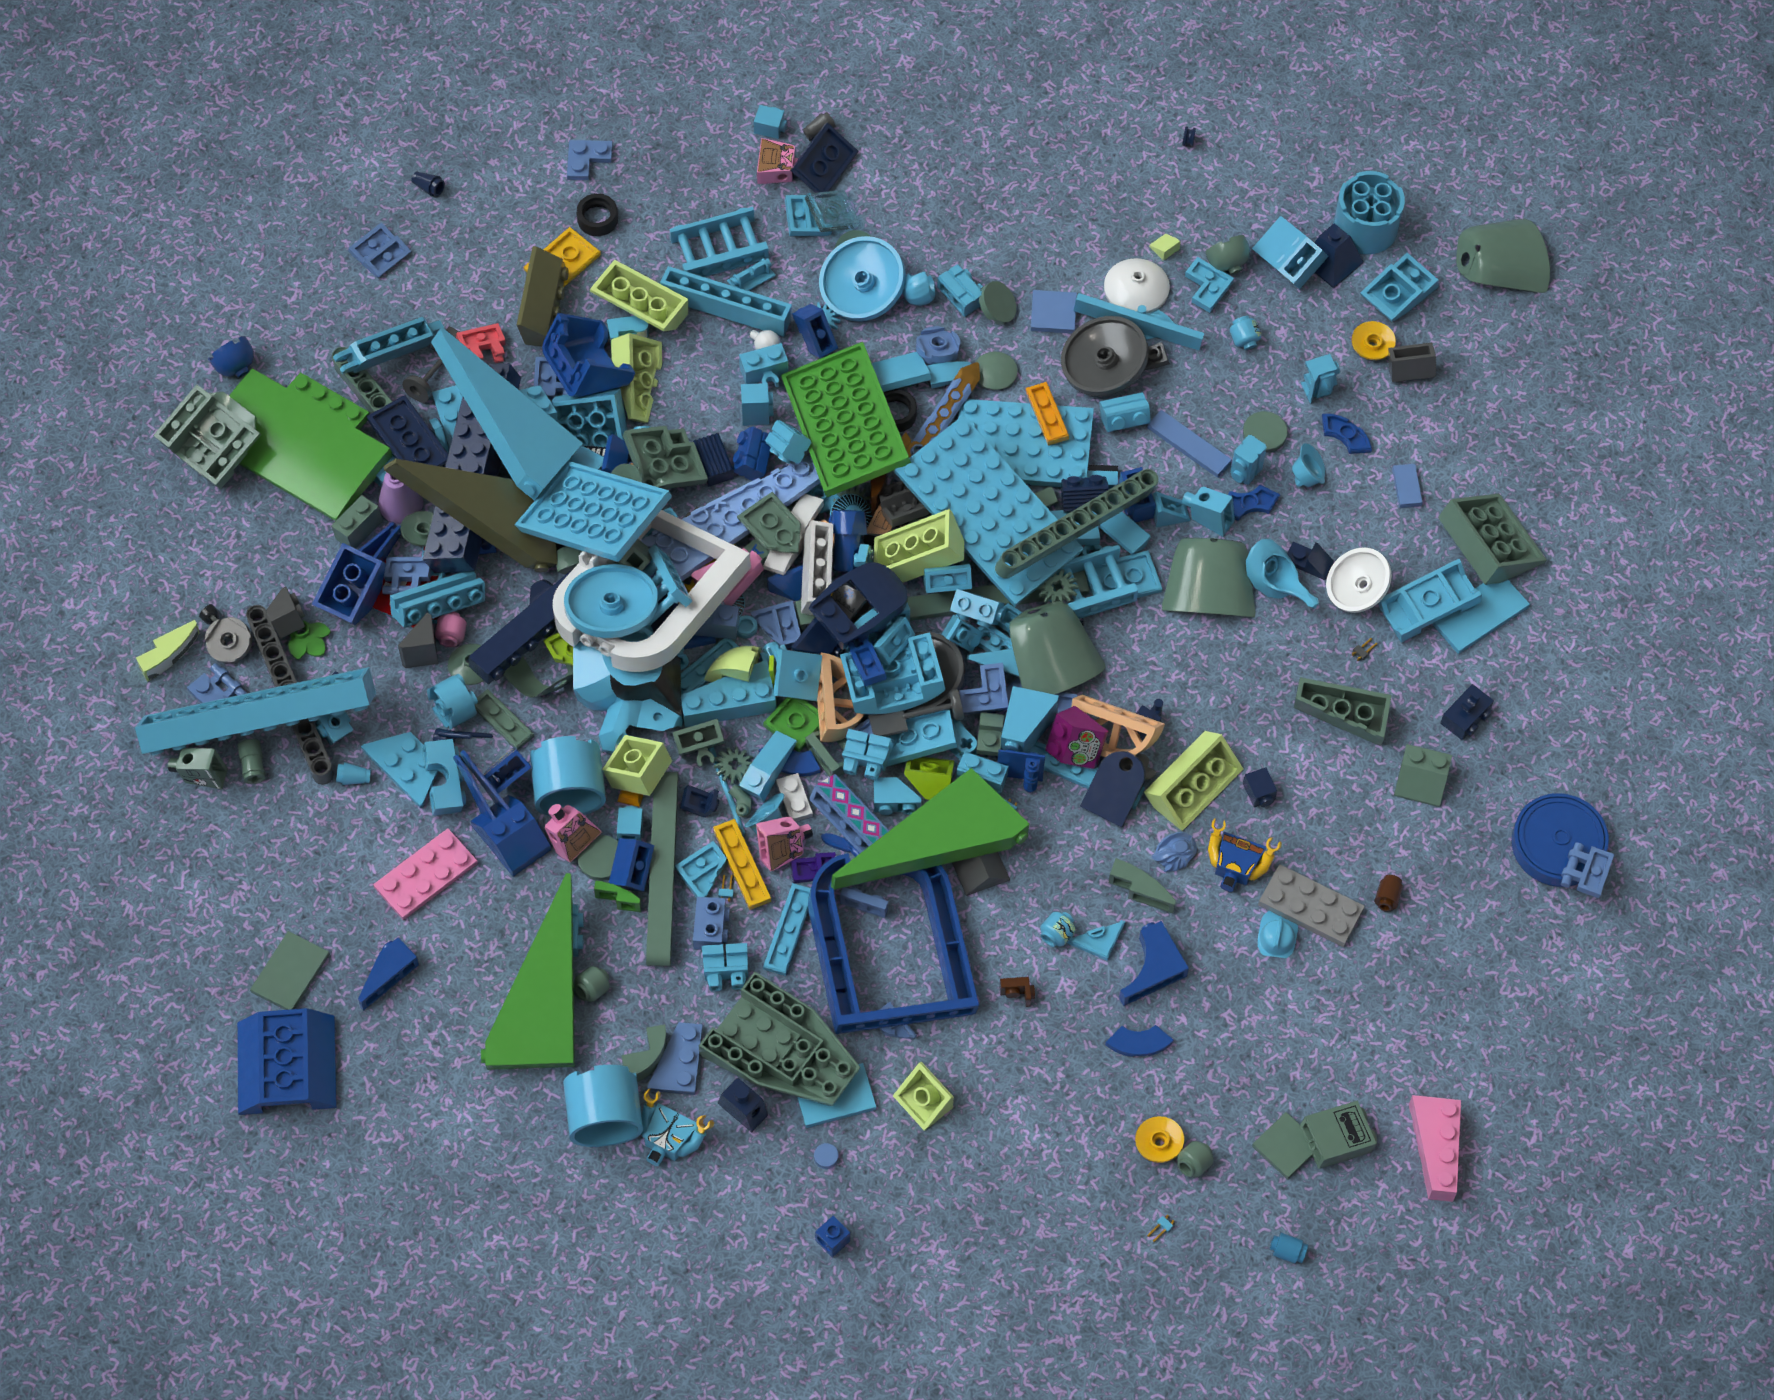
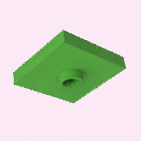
[763,697,819,752]

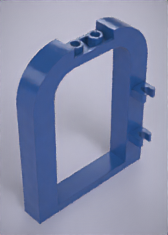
[808,853,979,1034]

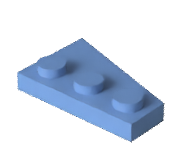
[647,1022,703,1095]

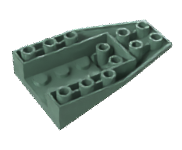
[699,971,860,1106]

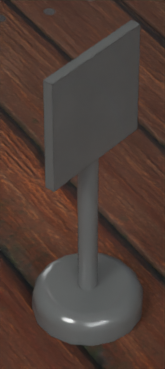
[402,326,460,403]
[868,688,964,737]

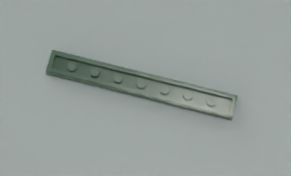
[908,571,1089,621]

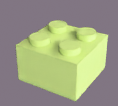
[602,735,672,796]

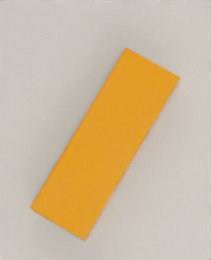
[1026,382,1069,446]

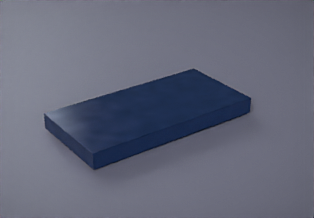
[367,395,448,467]

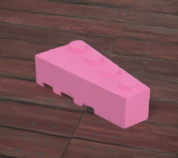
[1409,1095,1461,1202]

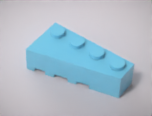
[681,660,776,728]

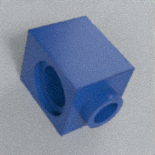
[815,1215,850,1258]

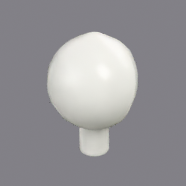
[750,330,781,350]

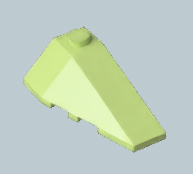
[611,333,662,423]

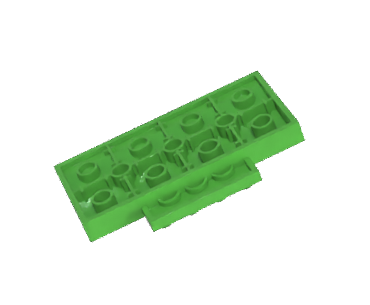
[229,368,393,521]

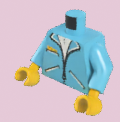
[641,1088,714,1166]

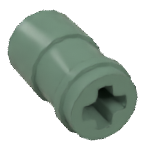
[237,739,266,784]

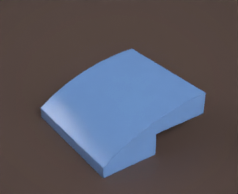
[348,222,411,278]

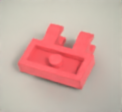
[456,323,506,363]

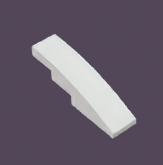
[763,494,824,575]

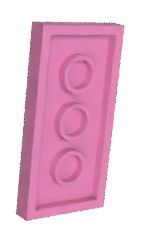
[373,828,478,920]

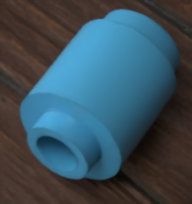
[1270,1232,1308,1264]

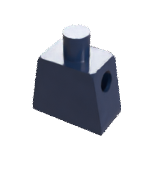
[718,1078,768,1133]

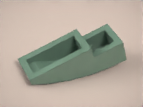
[1108,858,1176,913]

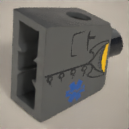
[831,584,872,624]

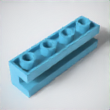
[390,571,485,628]

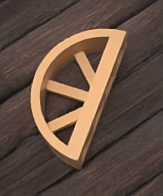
[817,652,864,742]
[1071,695,1165,758]

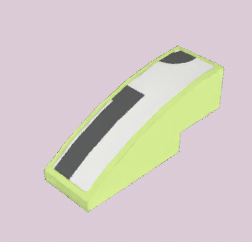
[136,620,200,682]

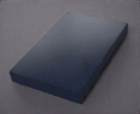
[790,122,859,198]

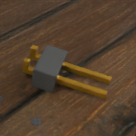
[1352,638,1377,661]

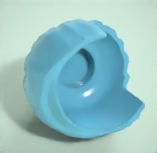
[902,272,935,306]

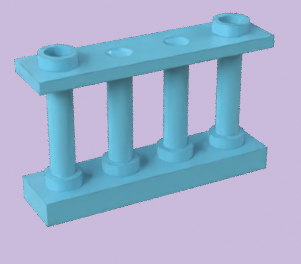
[670,207,769,277]
[638,544,692,637]
[1043,545,1138,619]

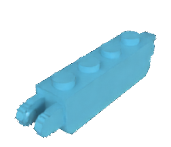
[333,317,444,374]

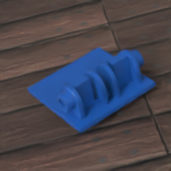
[997,749,1045,793]

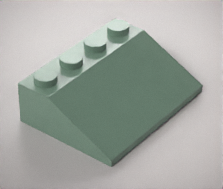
[1438,493,1547,585]

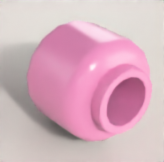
[435,612,467,647]

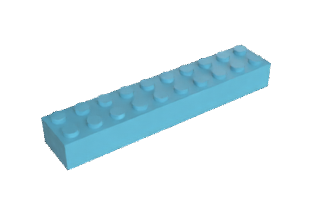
[135,667,376,755]

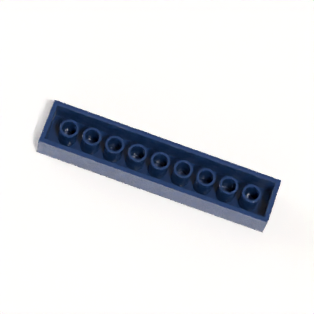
[422,363,521,573]

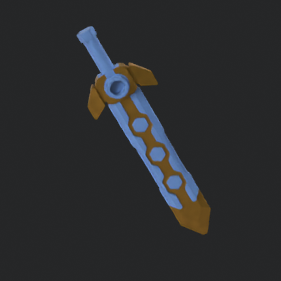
[894,362,980,482]

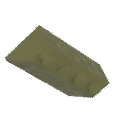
[516,246,569,347]

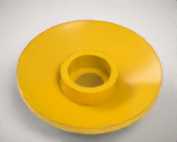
[1351,321,1396,360]
[1135,1116,1184,1163]

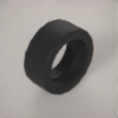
[576,193,618,236]
[883,389,917,432]

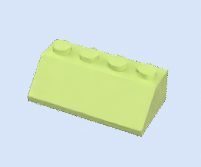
[590,260,688,331]
[873,509,964,583]
[1144,731,1243,831]

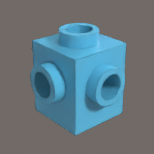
[315,712,353,746]

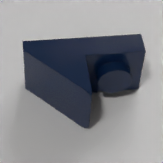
[1287,542,1334,580]

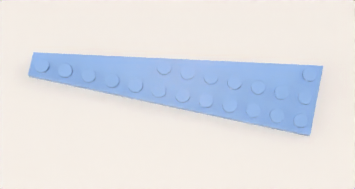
[640,453,821,589]

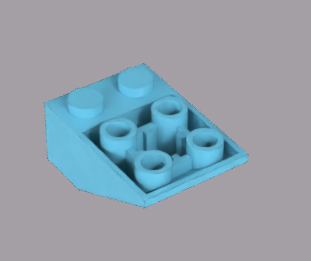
[1252,216,1329,290]

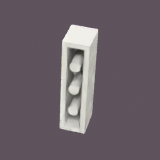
[801,520,833,615]

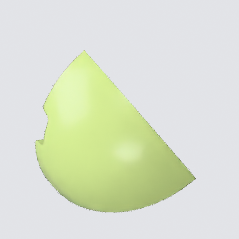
[704,646,761,682]

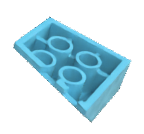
[551,388,628,447]

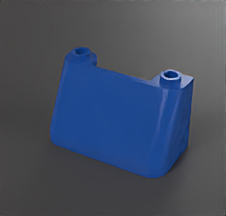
[542,313,635,398]

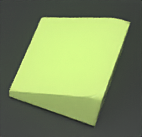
[1149,234,1181,261]

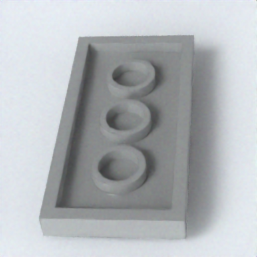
[1258,864,1365,947]

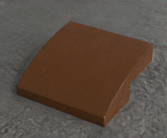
[870,473,888,516]

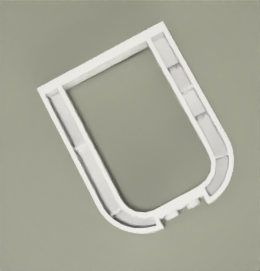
[553,510,751,672]

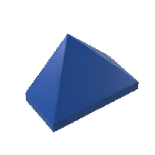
[767,565,803,601]

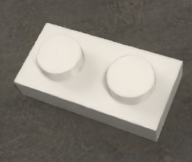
[776,773,813,822]

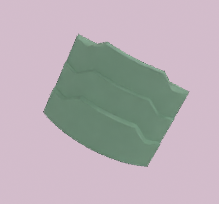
[153,385,261,490]

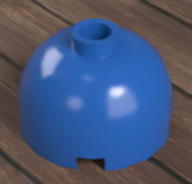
[208,336,254,378]

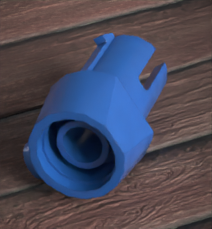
[829,510,867,572]

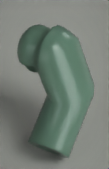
[728,784,752,818]

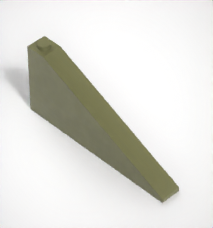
[384,459,557,572]

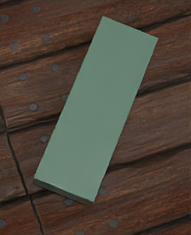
[475,689,534,750]

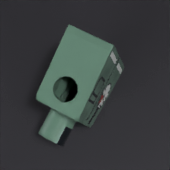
[168,748,228,789]

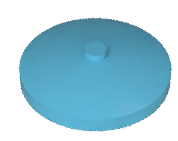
[819,236,906,321]
[564,564,658,638]

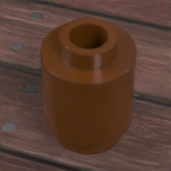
[1374,875,1403,911]

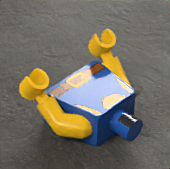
[1208,818,1282,892]

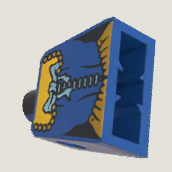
[483,747,531,794]

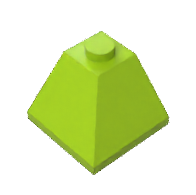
[904,757,955,800]

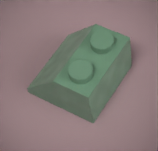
[1394,744,1452,807]

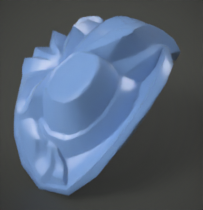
[1152,832,1197,872]

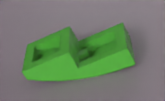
[594,881,641,912]

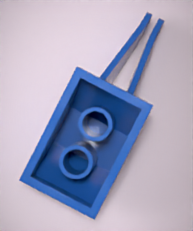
[312,522,401,625]
[453,750,551,876]

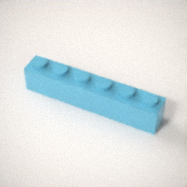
[660,266,792,337]

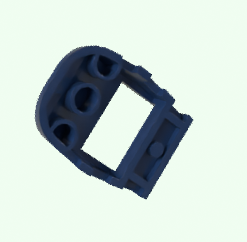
[809,562,908,650]

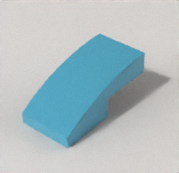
[927,361,971,388]

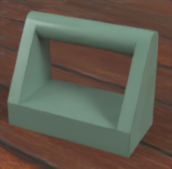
[805,730,847,777]

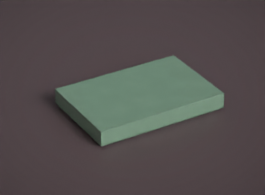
[250,931,330,1010]

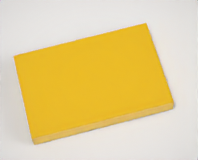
[524,227,601,287]

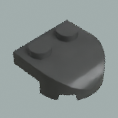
[879,481,931,527]

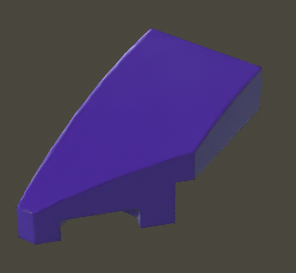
[790,852,836,884]

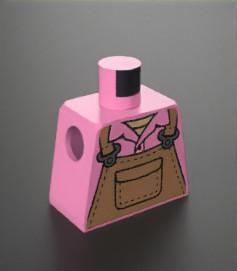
[757,138,799,184]
[545,804,602,863]
[756,817,813,872]

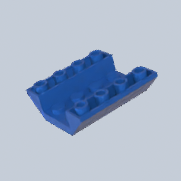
[237,1008,337,1115]

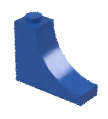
[1119,921,1189,1006]

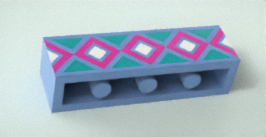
[809,774,890,853]

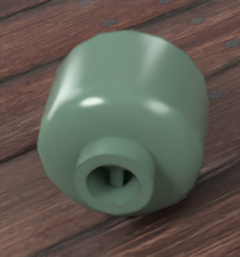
[574,966,610,1002]
[1177,1141,1214,1178]

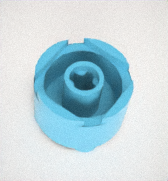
[427,674,478,729]

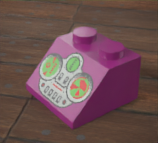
[1045,706,1108,769]

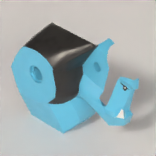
[573,631,683,754]

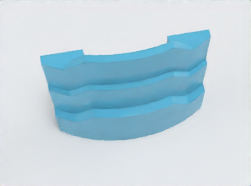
[840,632,945,714]

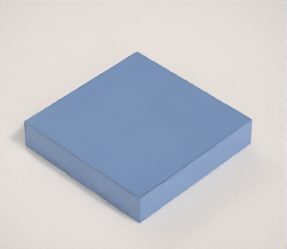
[1030,290,1077,334]

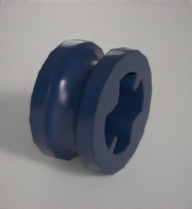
[1182,126,1196,147]

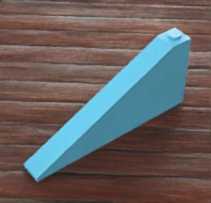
[431,327,583,501]

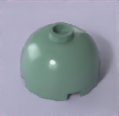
[1205,235,1250,275]

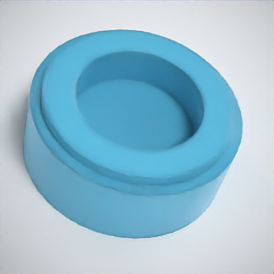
[737,615,758,639]

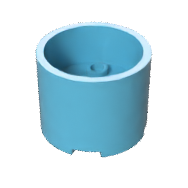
[1333,171,1405,254]
[530,736,606,817]
[563,1065,643,1147]

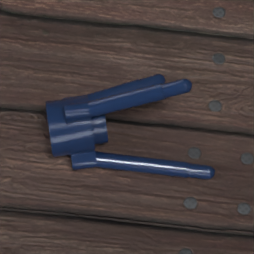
[433,728,493,766]

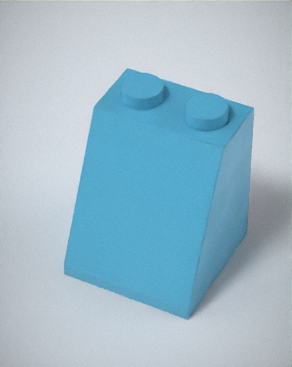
[1001,686,1059,753]

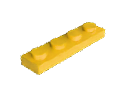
[713,819,771,910]

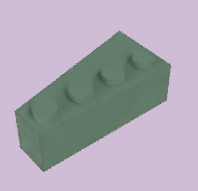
[1293,677,1392,746]

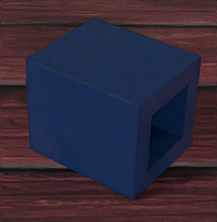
[1243,767,1277,807]

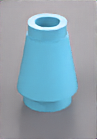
[336,762,371,785]

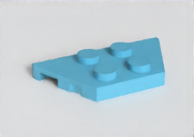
[361,732,439,809]

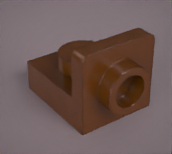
[999,977,1035,1007]

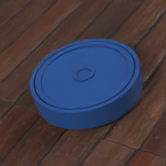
[1511,793,1609,887]

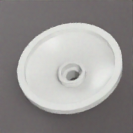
[1104,258,1170,313]
[1326,548,1392,613]

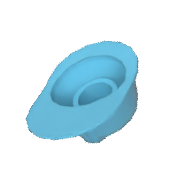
[1292,443,1325,487]
[744,793,784,834]
[1257,911,1298,958]

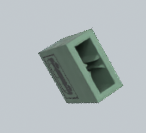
[1300,1100,1377,1169]

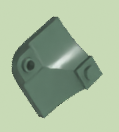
[623,426,708,490]

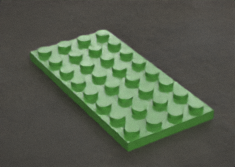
[781,341,911,497]

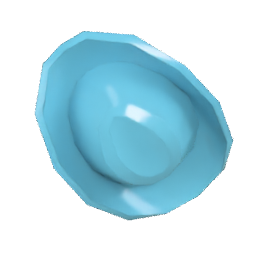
[1246,539,1319,609]

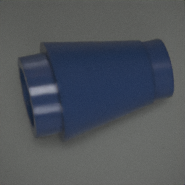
[411,171,445,196]

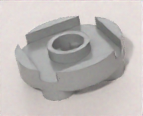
[205,617,253,664]

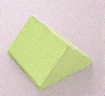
[893,1062,954,1131]

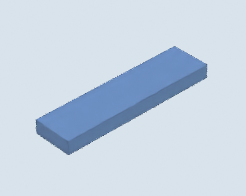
[1147,410,1232,478]

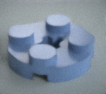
[916,326,960,365]

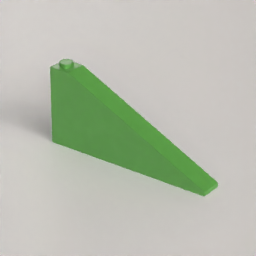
[831,768,1030,889]
[481,873,575,1070]

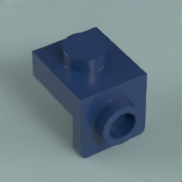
[680,785,719,818]

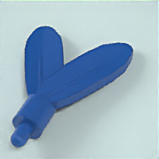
[821,833,860,857]

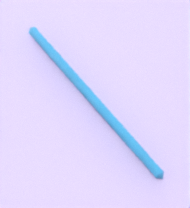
[708,747,746,836]

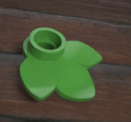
[288,620,331,660]

